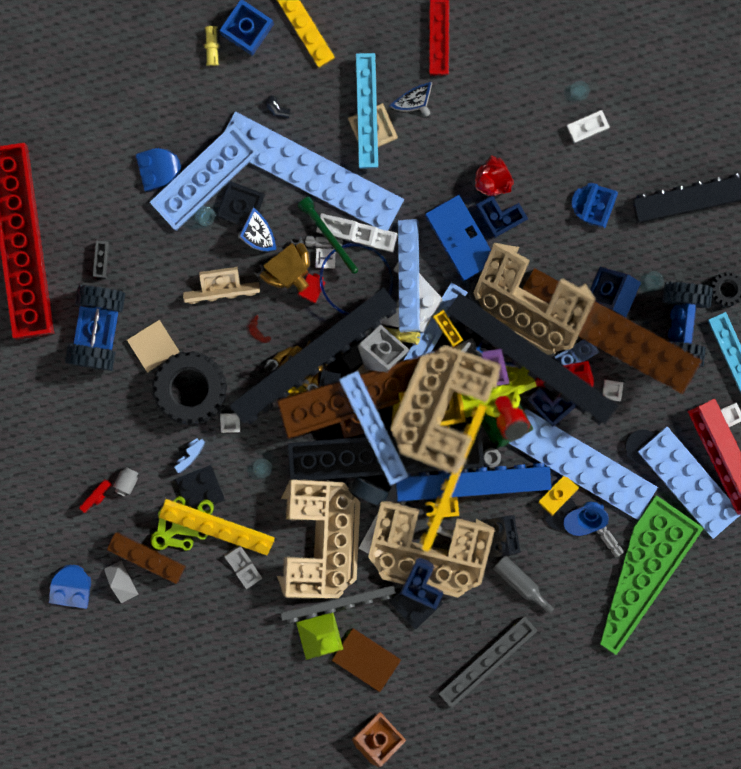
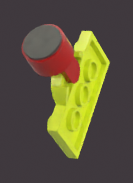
[462,366,536,441]

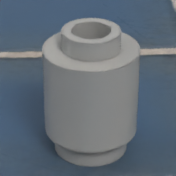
[113,467,138,496]

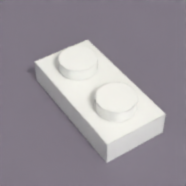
[566,110,610,144]

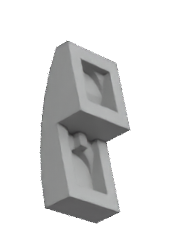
[224,545,262,589]

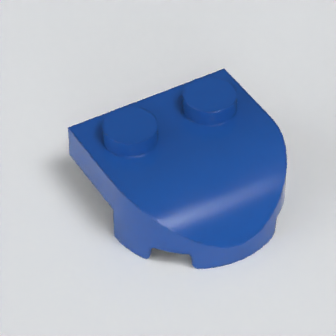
[136,148,181,191]
[572,183,618,228]
[49,565,91,609]

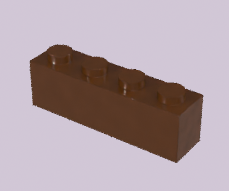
[107,532,186,584]

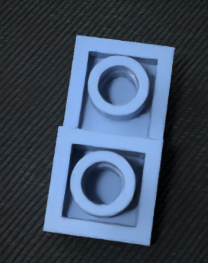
[555,339,599,365]
[175,438,205,473]

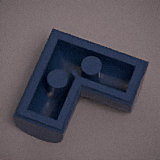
[476,196,528,238]
[527,386,576,427]
[400,558,444,610]

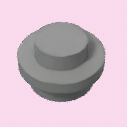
[483,448,501,467]

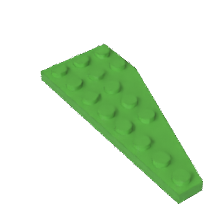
[600,495,704,655]

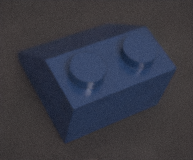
[590,267,641,317]

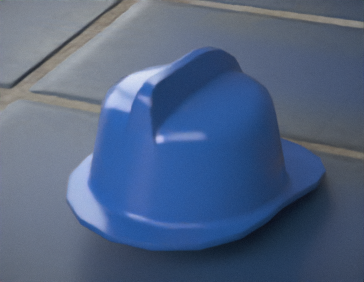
[564,501,609,536]

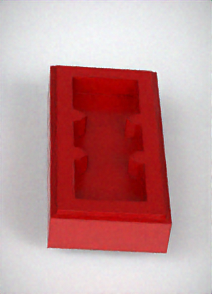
[79,480,112,513]

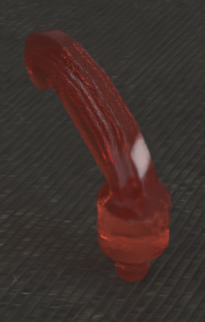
[249,315,271,343]

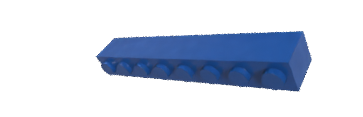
[395,463,552,501]

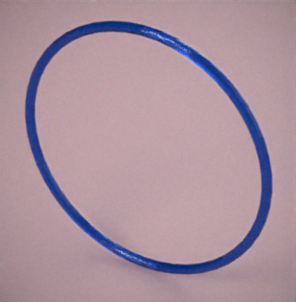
[320,243,393,315]

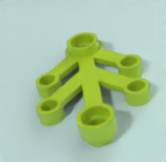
[150,496,214,550]

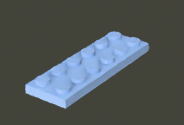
[150,124,260,231]
[637,426,740,539]

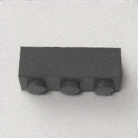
[93,241,109,278]

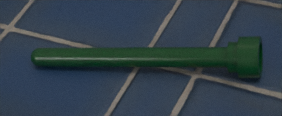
[297,197,358,274]

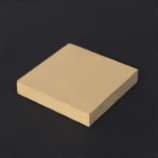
[348,103,398,147]
[127,320,180,373]

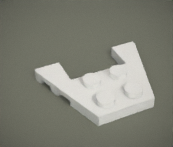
[380,262,443,333]

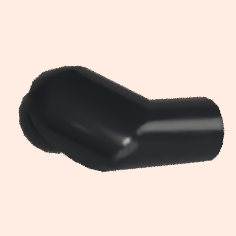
[266,96,291,118]

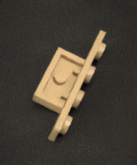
[183,267,260,304]

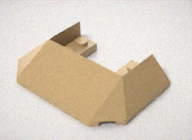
[473,243,595,355]
[391,346,500,474]
[277,480,360,598]
[368,501,495,597]

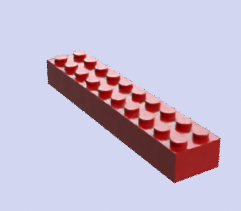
[0,143,54,340]

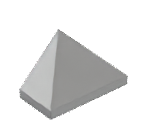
[104,561,138,603]

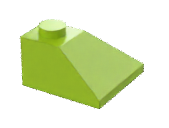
[296,612,343,660]

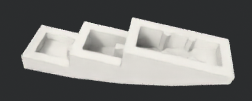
[316,214,398,252]

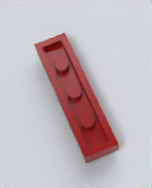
[429,0,449,75]

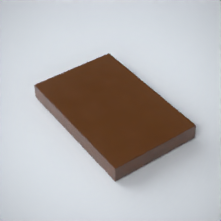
[332,628,401,692]

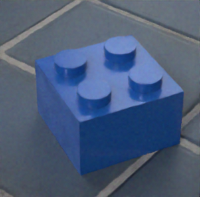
[220,0,274,56]

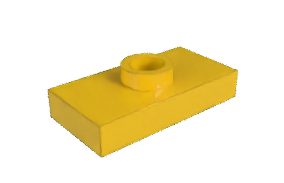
[538,476,579,516]

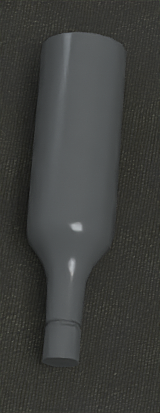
[492,556,554,614]

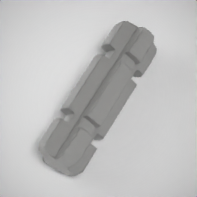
[305,236,343,248]
[597,526,624,557]

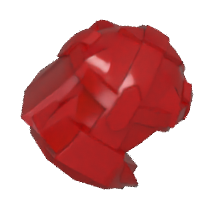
[475,155,514,196]

